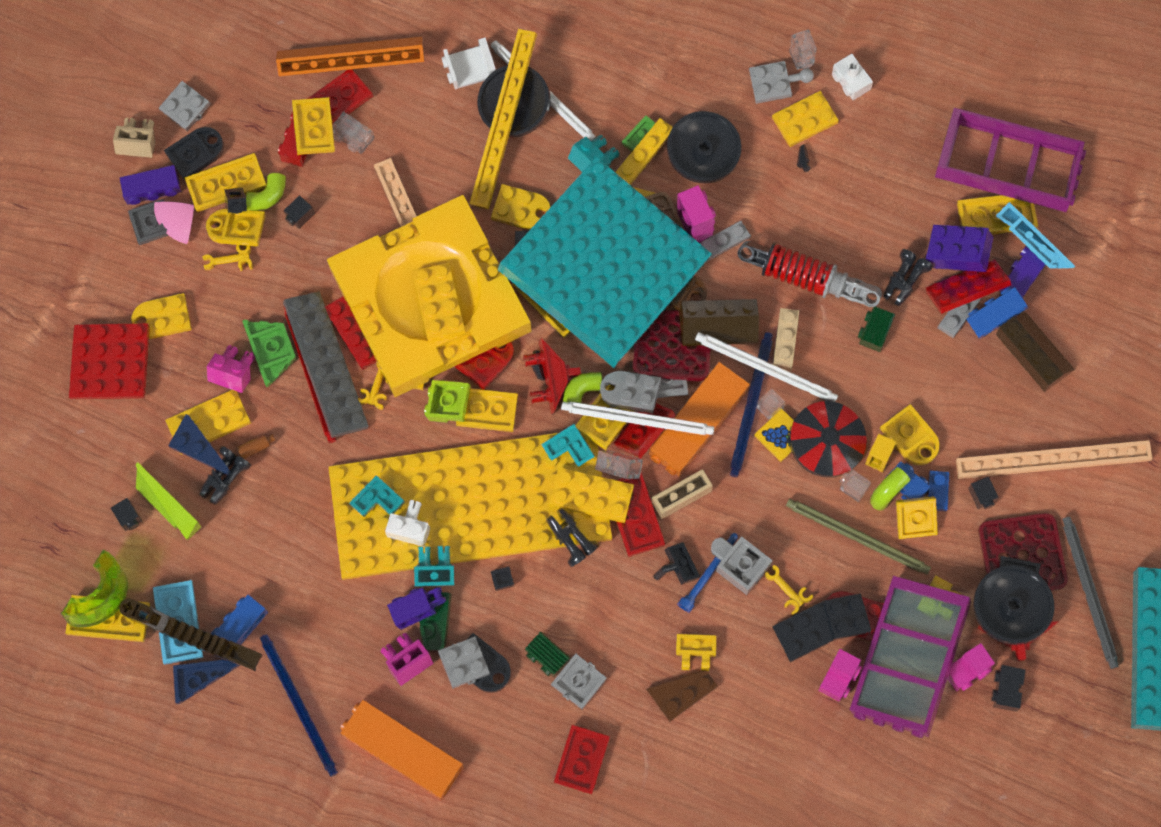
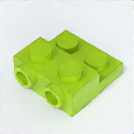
[424,380,471,423]

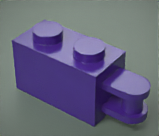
[387,587,446,630]

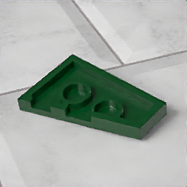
[419,592,452,652]

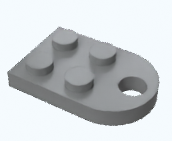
[600,371,661,414]

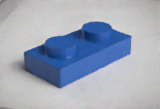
[928,471,949,511]

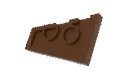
[646,671,718,722]

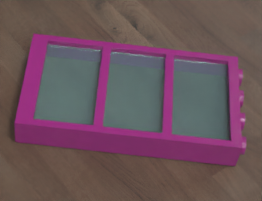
[850,576,971,738]

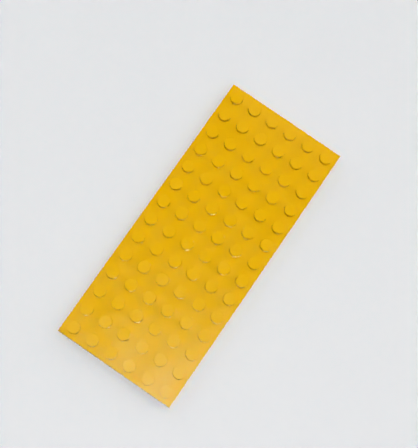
[328,433,612,580]

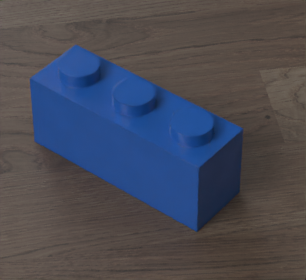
[966,287,1029,339]
[211,595,268,645]

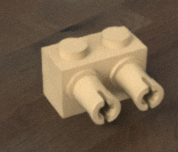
[113,117,155,158]

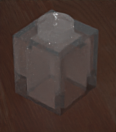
[757,388,785,420]
[839,469,872,502]

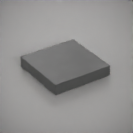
[128,199,169,246]

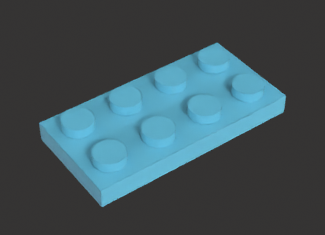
[153,580,203,665]

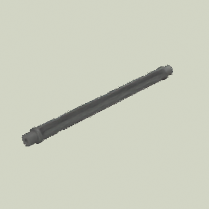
[1062,517,1119,669]

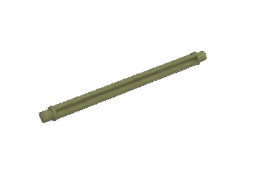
[786,498,931,575]

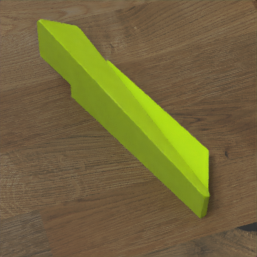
[136,462,201,540]

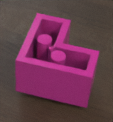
[947,643,995,692]
[818,649,862,702]

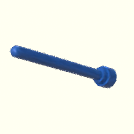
[677,533,738,613]

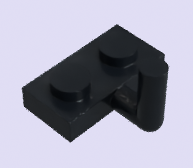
[653,542,700,585]

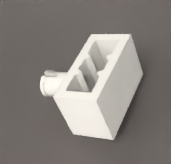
[832,54,873,100]
[385,500,430,547]

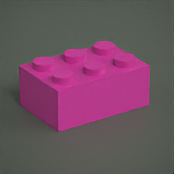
[677,185,716,243]

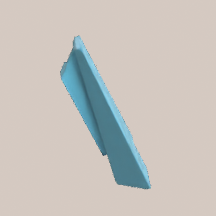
[996,202,1076,269]

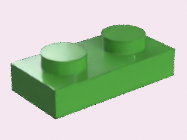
[622,116,655,152]

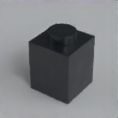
[284,195,315,229]
[968,477,999,510]
[111,498,142,531]

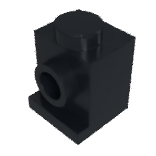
[224,188,247,214]

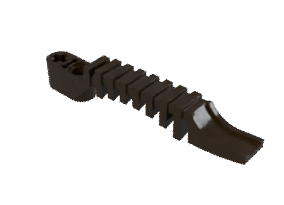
[119,598,263,671]

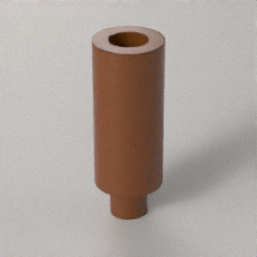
[236,434,276,459]

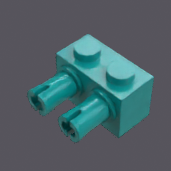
[568,135,620,172]
[414,546,455,586]

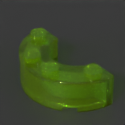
[61,550,128,627]

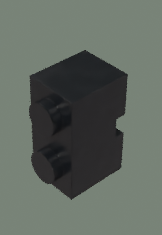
[991,665,1026,712]

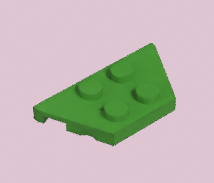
[242,320,297,387]

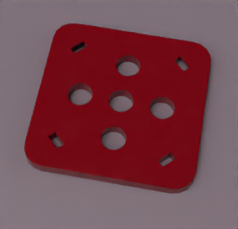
[633,310,711,381]
[978,513,1068,591]

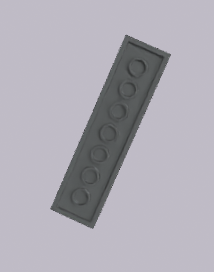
[283,292,369,438]

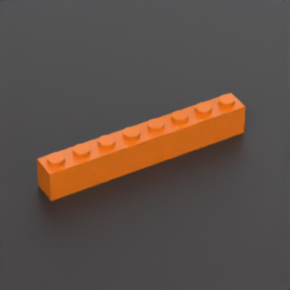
[276,37,424,76]

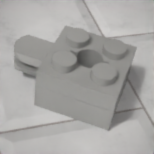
[711,536,773,595]

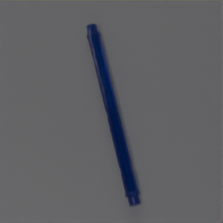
[730,332,773,478]
[260,634,338,777]

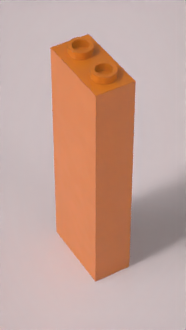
[649,362,750,477]
[340,700,464,800]

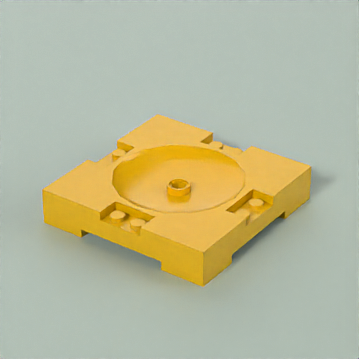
[327,195,532,397]

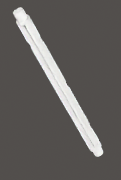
[491,40,596,141]
[695,332,838,402]
[561,402,715,435]

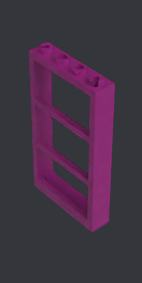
[935,108,1086,212]

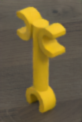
[203,245,253,271]
[358,362,387,410]
[765,565,813,616]

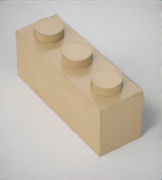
[773,308,799,371]
[652,469,713,520]

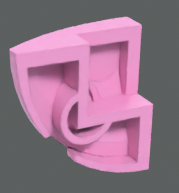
[154,202,194,244]

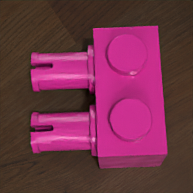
[207,345,255,393]
[381,633,433,686]

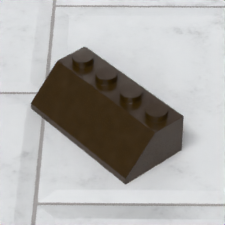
[679,299,759,346]
[996,312,1075,392]

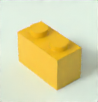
[865,434,896,473]

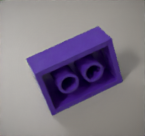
[926,225,994,272]

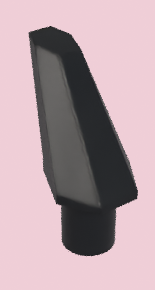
[797,144,810,172]
[529,350,545,381]

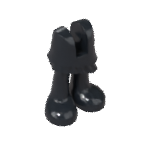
[883,249,933,306]
[199,446,252,505]
[546,507,600,567]

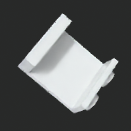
[442,38,496,89]

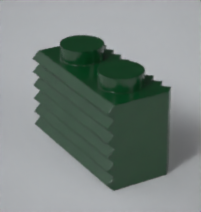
[857,306,895,352]
[525,631,570,678]

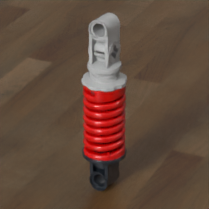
[737,241,882,307]

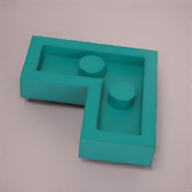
[541,423,595,467]
[349,475,405,517]

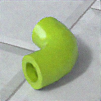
[246,173,286,211]
[562,372,602,403]
[870,467,910,510]

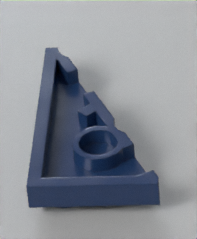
[168,414,230,475]
[173,660,241,704]

